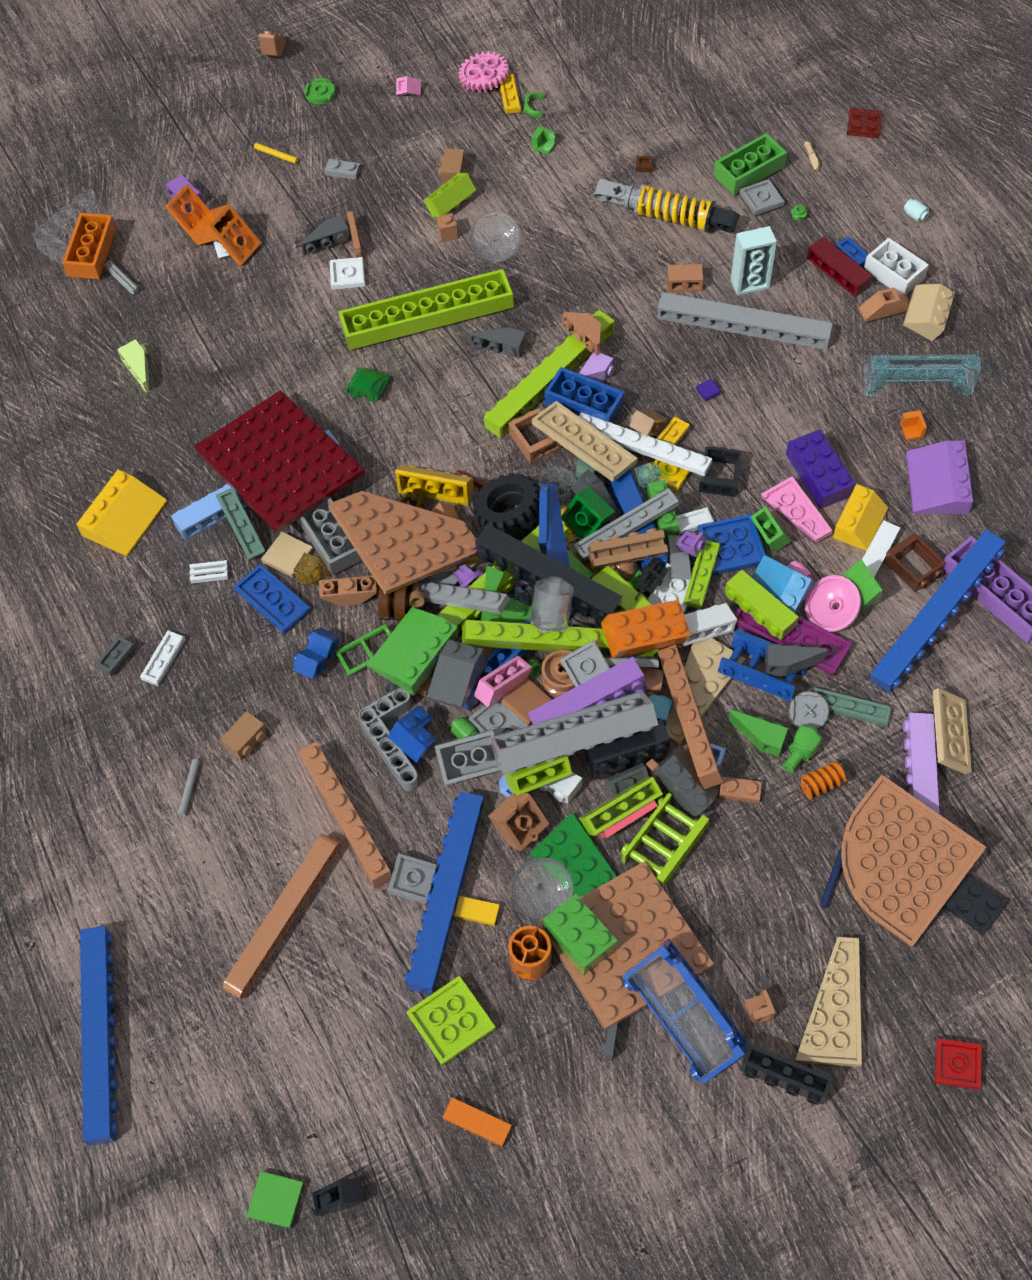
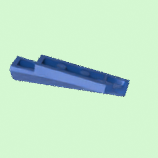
[539,484,570,567]

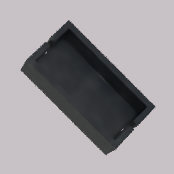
[586,719,670,780]

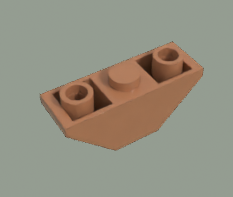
[259,31,286,57]
[858,287,910,322]
[562,312,601,356]
[319,576,377,606]

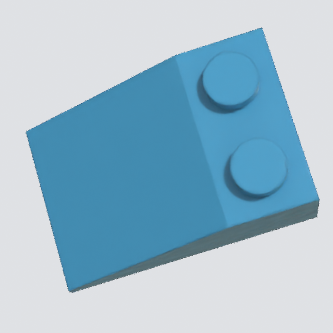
[752,555,815,614]

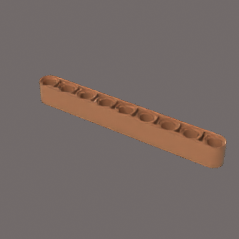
[222,834,341,999]

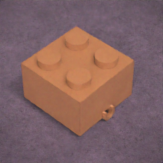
[488,793,549,851]

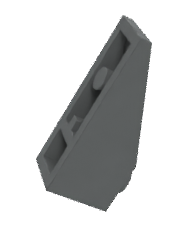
[569,469,621,524]

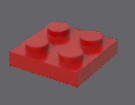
[934,1038,982,1090]

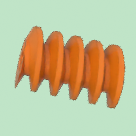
[800,761,846,800]

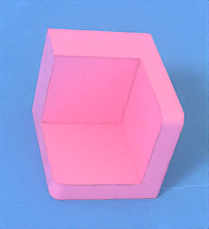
[396,76,421,96]

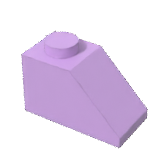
[579,353,614,382]

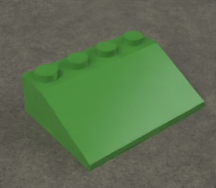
[367,607,459,696]

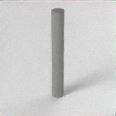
[178,759,200,816]

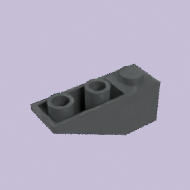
[301,215,350,255]
[470,327,526,358]
[765,644,827,676]

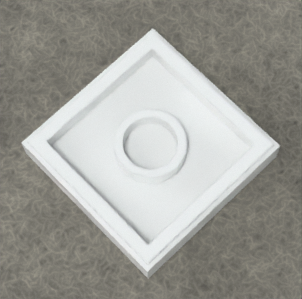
[330,257,365,290]

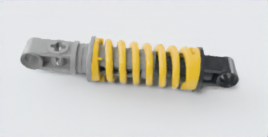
[593,179,740,233]

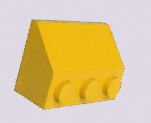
[833,484,888,551]

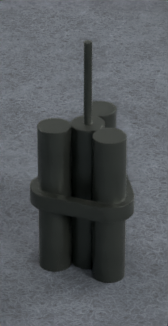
[635,558,668,600]

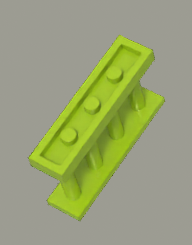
[621,793,709,888]

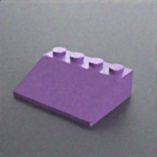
[906,441,973,514]

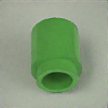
[451,717,478,738]

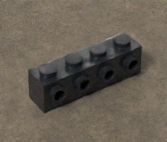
[740,1043,834,1105]

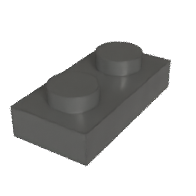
[95,635,135,676]
[607,763,649,797]
[600,1022,618,1061]

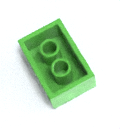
[543,893,618,975]

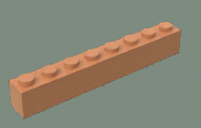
[658,644,723,789]
[298,742,391,889]

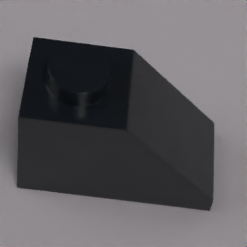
[312,1179,365,1216]

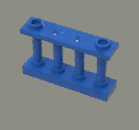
[718,629,806,702]

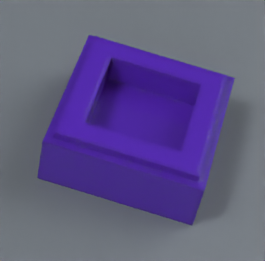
[696,379,721,402]

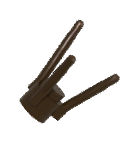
[399,488,426,508]

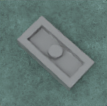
[324,159,360,180]

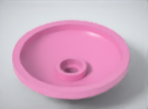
[805,575,861,632]

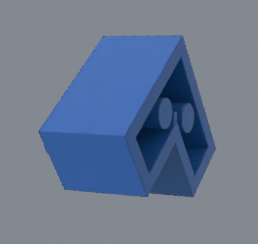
[388,706,437,763]

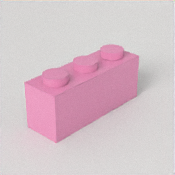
[474,655,532,708]

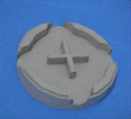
[789,691,829,730]

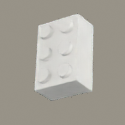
[864,238,929,295]

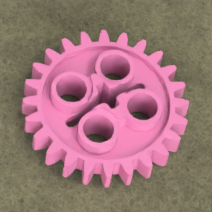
[458,51,509,92]

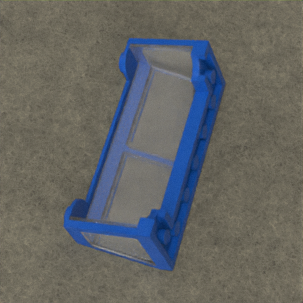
[622,938,749,1084]

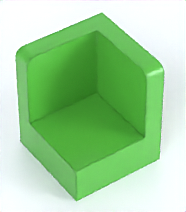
[531,126,556,154]

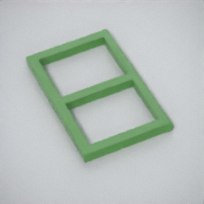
[335,624,391,676]

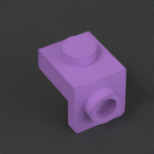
[676,531,706,557]

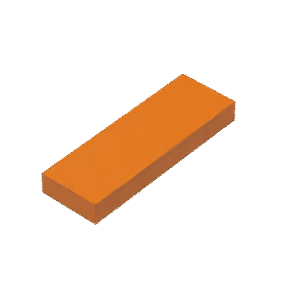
[442,1097,512,1147]

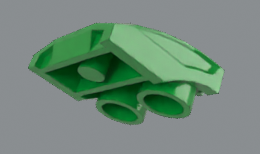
[344,368,391,402]

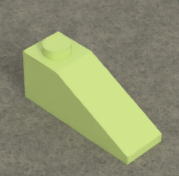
[118,339,150,393]

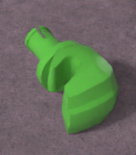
[782,724,822,773]

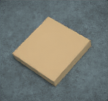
[261,532,313,578]

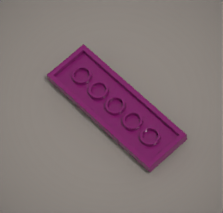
[735,607,852,676]

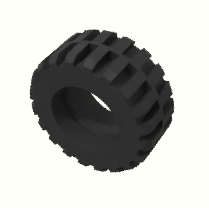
[473,473,540,540]

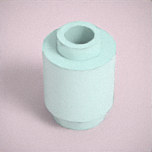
[904,199,930,222]

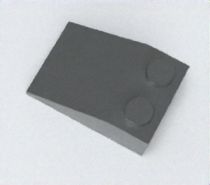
[427,639,487,709]

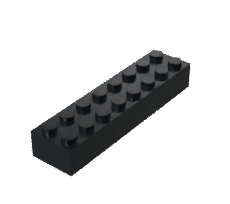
[475,523,622,626]

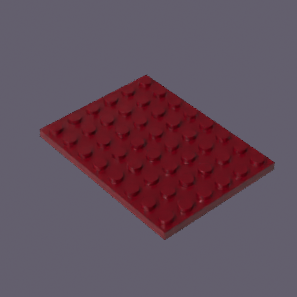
[193,390,365,534]

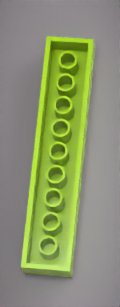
[338,269,514,350]

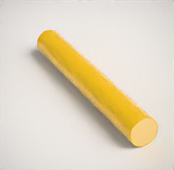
[254,143,298,164]

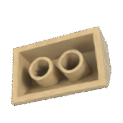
[903,284,955,341]

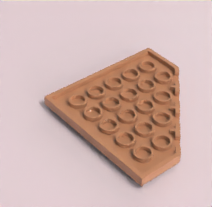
[328,491,477,595]

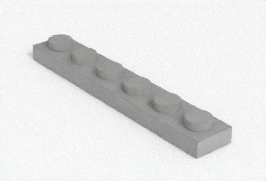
[574,488,679,561]
[411,581,510,614]

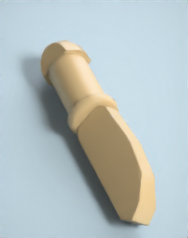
[804,141,820,171]

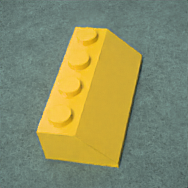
[395,465,474,506]

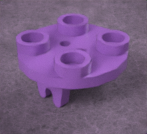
[453,565,484,588]

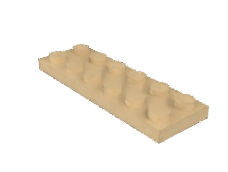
[532,401,638,482]

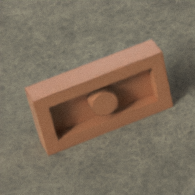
[719,776,762,803]

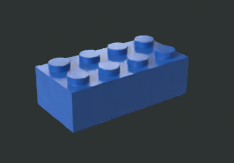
[545,367,624,423]

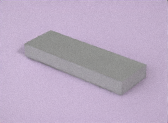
[667,535,691,579]

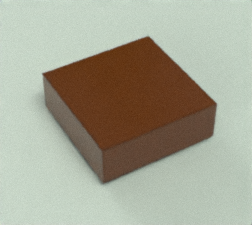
[636,156,652,172]

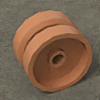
[541,650,575,698]

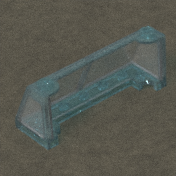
[862,354,981,396]

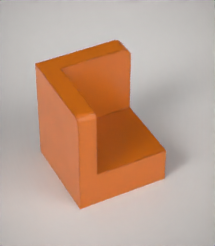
[900,410,927,441]

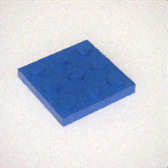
[697,514,766,575]

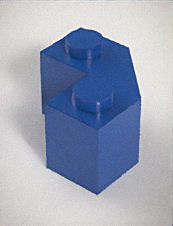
[293,627,340,679]

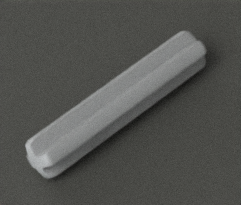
[104,260,139,295]

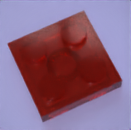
[846,107,882,139]

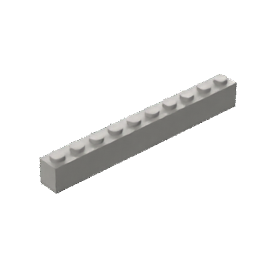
[657,292,833,350]

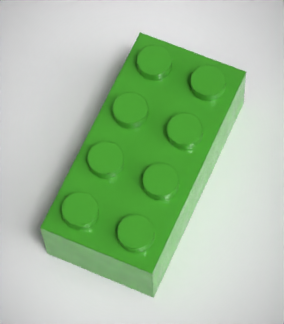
[714,133,787,195]

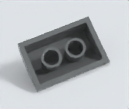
[652,745,720,817]

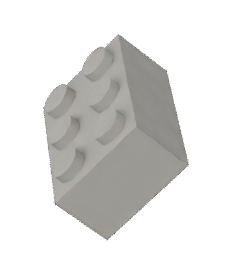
[434,730,501,785]

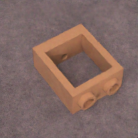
[508,408,561,464]

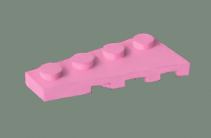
[761,476,832,543]

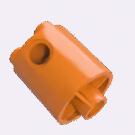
[508,925,552,980]

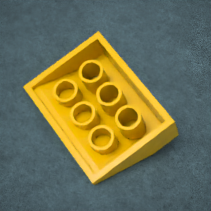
[77,470,168,557]

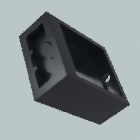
[699,446,742,497]

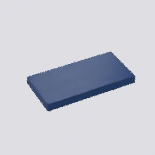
[233,564,312,634]

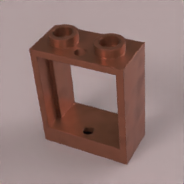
[884,532,946,592]

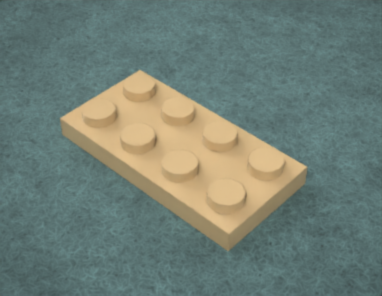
[933,688,972,774]

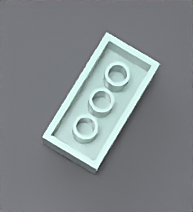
[731,226,777,295]

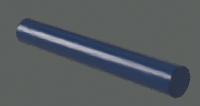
[819,850,842,908]

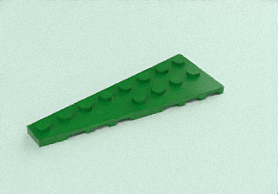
[530,813,617,898]

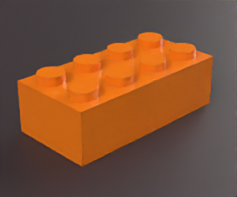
[62,213,116,279]
[601,600,691,659]

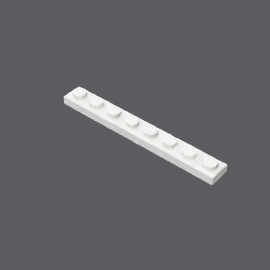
[579,413,712,476]

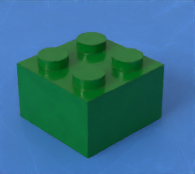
[562,486,615,539]

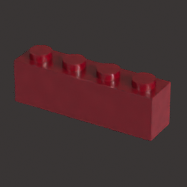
[807,237,872,298]

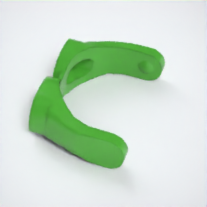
[524,92,545,118]

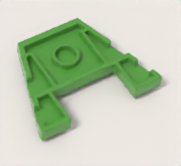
[481,565,550,624]

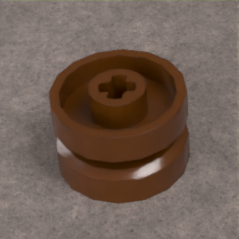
[378,585,410,621]

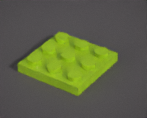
[406,976,496,1066]

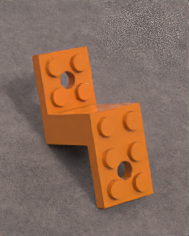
[164,184,261,265]

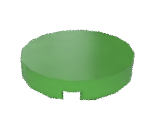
[304,78,336,105]

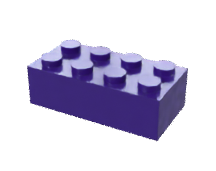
[786,430,856,509]

